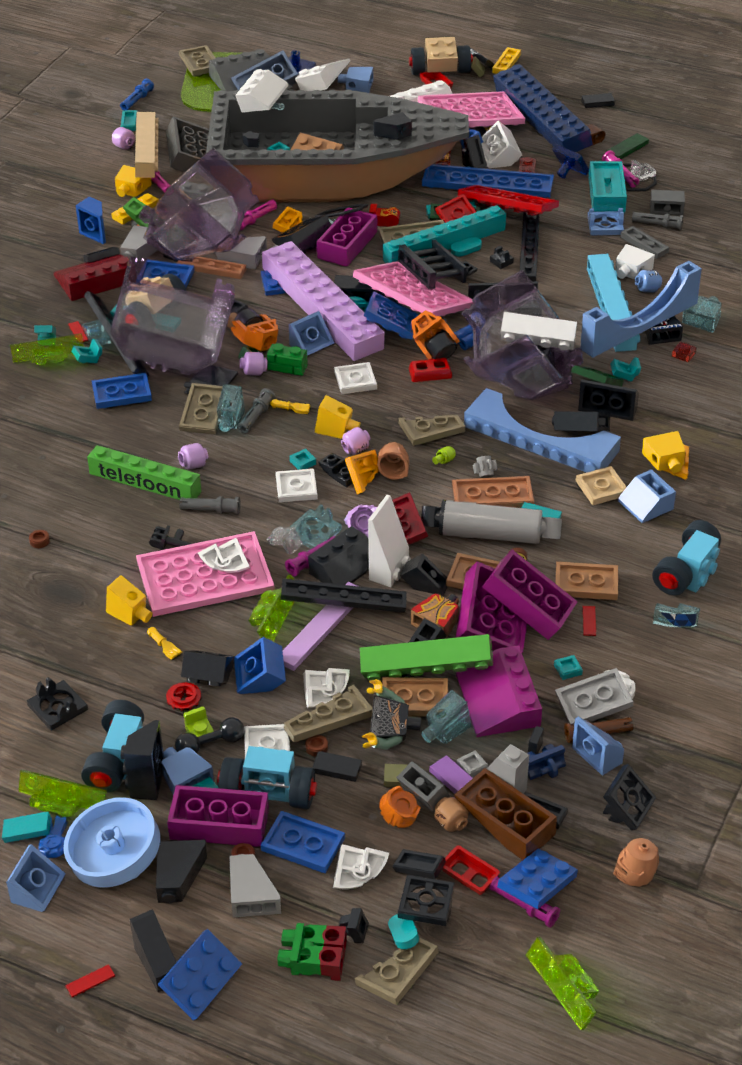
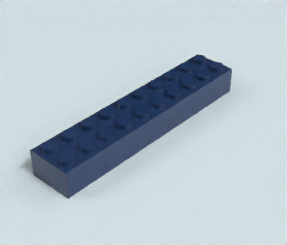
[493,64,592,157]

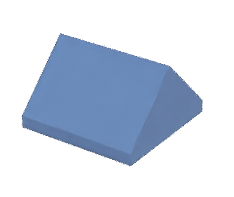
[289,311,334,356]
[6,844,66,912]

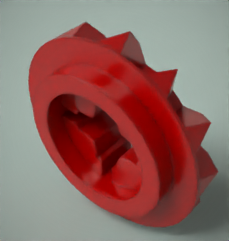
[166,682,201,712]

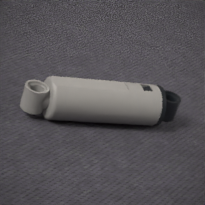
[421,499,562,544]

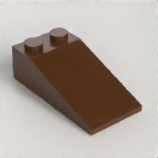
[454,768,557,860]

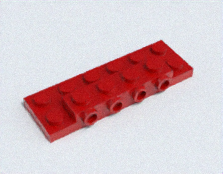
[458,185,559,215]

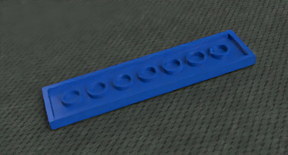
[422,164,554,198]

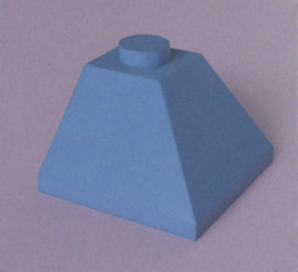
[572,716,624,776]

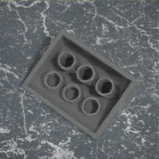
[209,49,270,91]
[166,116,211,172]

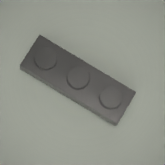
[621,226,669,259]

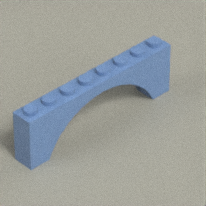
[580,261,702,358]
[464,388,621,473]

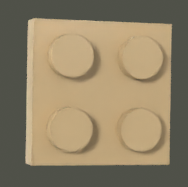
[576,466,627,505]

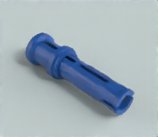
[120,78,154,111]

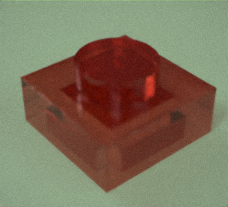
[672,342,697,362]

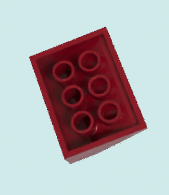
[53,254,135,301]

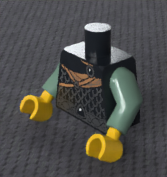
[362,679,421,750]

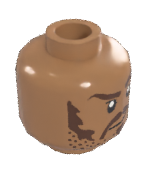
[434,797,469,832]

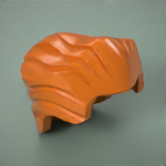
[379,786,421,828]

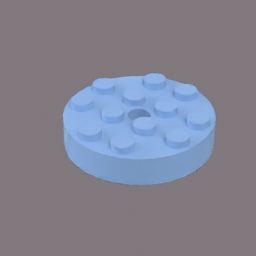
[64,798,160,887]

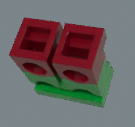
[277,923,347,981]

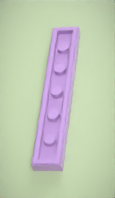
[283,582,357,671]

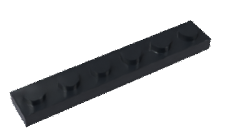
[280,578,407,613]

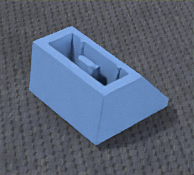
[618,469,676,523]

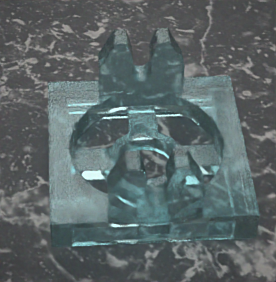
[285,504,342,549]

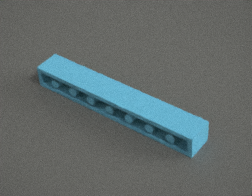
[587,254,640,352]

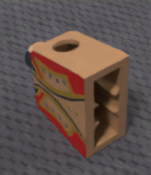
[411,594,459,639]

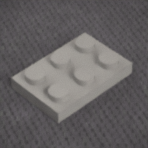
[555,668,634,725]

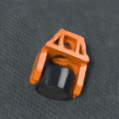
[231,309,279,351]
[411,310,460,360]

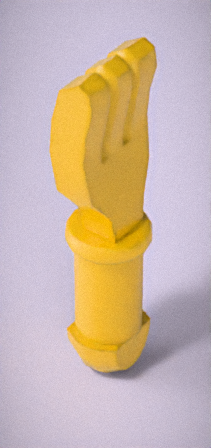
[270,399,311,414]
[147,627,182,660]

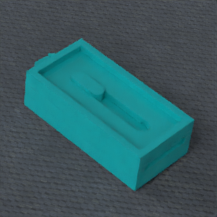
[588,161,627,214]

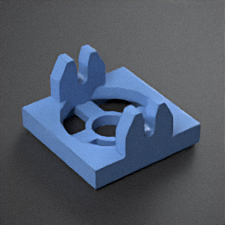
[587,208,624,235]

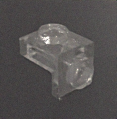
[631,160,656,181]
[267,526,303,554]

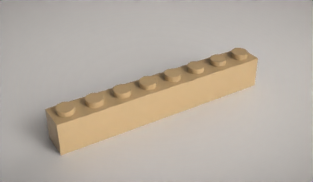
[135,112,159,178]

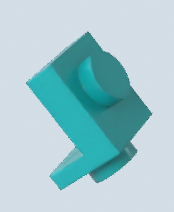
[71,339,102,363]
[610,357,641,382]

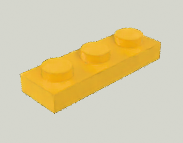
[492,47,521,74]
[111,193,159,225]

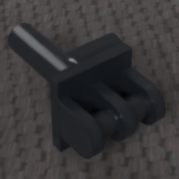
[149,525,193,550]

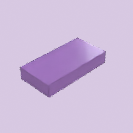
[429,755,473,794]

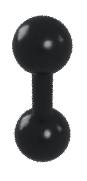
[175,717,245,753]

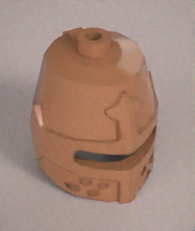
[378,442,409,480]
[613,838,659,887]

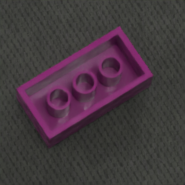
[317,207,377,267]
[482,549,578,640]
[167,785,269,847]

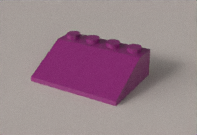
[455,561,527,653]
[455,645,542,737]

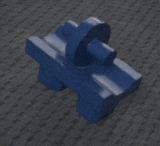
[527,744,566,780]

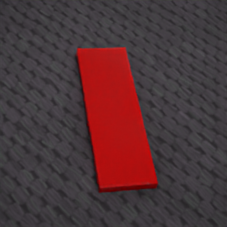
[68,321,89,343]
[583,606,596,636]
[66,964,115,997]

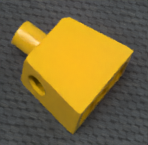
[115,165,152,197]
[315,395,361,439]
[642,431,685,473]
[106,575,153,625]

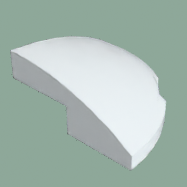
[198,538,250,573]
[303,668,350,708]
[333,844,389,890]

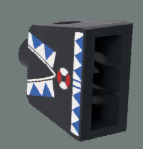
[645,316,683,345]

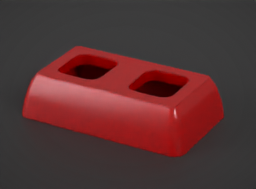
[420,71,453,89]
[409,358,453,382]
[442,846,500,895]

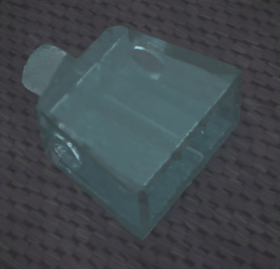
[682,296,722,333]
[217,384,245,432]
[421,690,471,744]

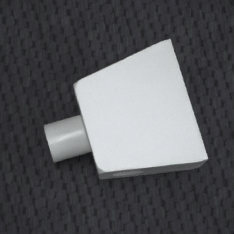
[615,244,655,280]

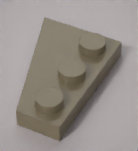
[398,415,465,446]
[355,937,439,1005]

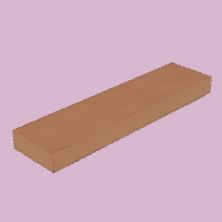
[177,254,247,279]

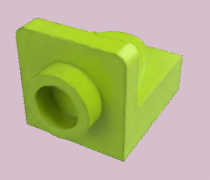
[184,707,214,737]

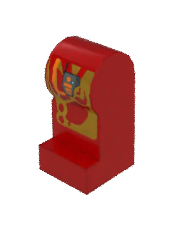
[369,204,401,227]

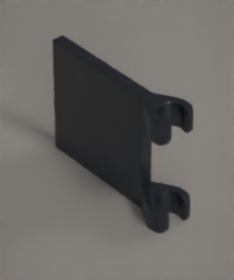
[184,363,238,394]

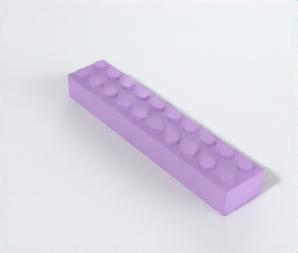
[262,241,384,361]

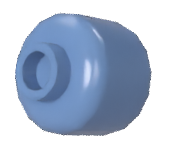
[635,270,662,293]

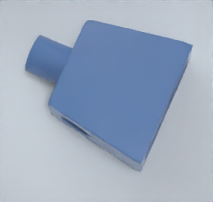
[338,67,373,93]
[161,747,214,795]

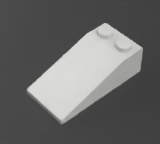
[295,58,350,91]
[368,495,411,587]

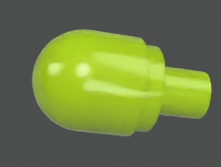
[432,446,456,464]

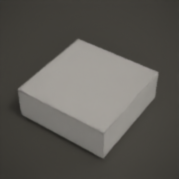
[457,750,488,778]

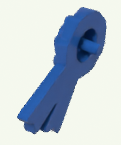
[38,816,68,858]

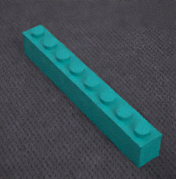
[383,206,506,263]

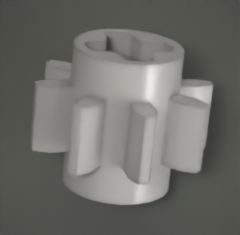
[473,456,498,478]

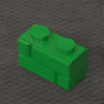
[267,343,308,376]

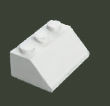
[235,69,289,112]
[481,120,522,168]

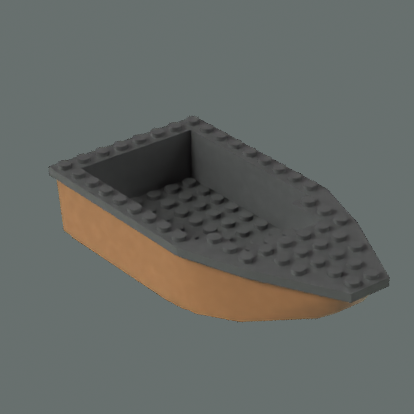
[205,90,469,202]

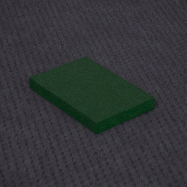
[571,365,624,387]

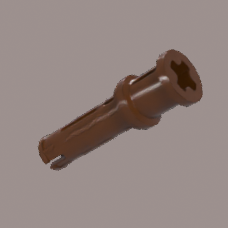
[564,717,633,743]

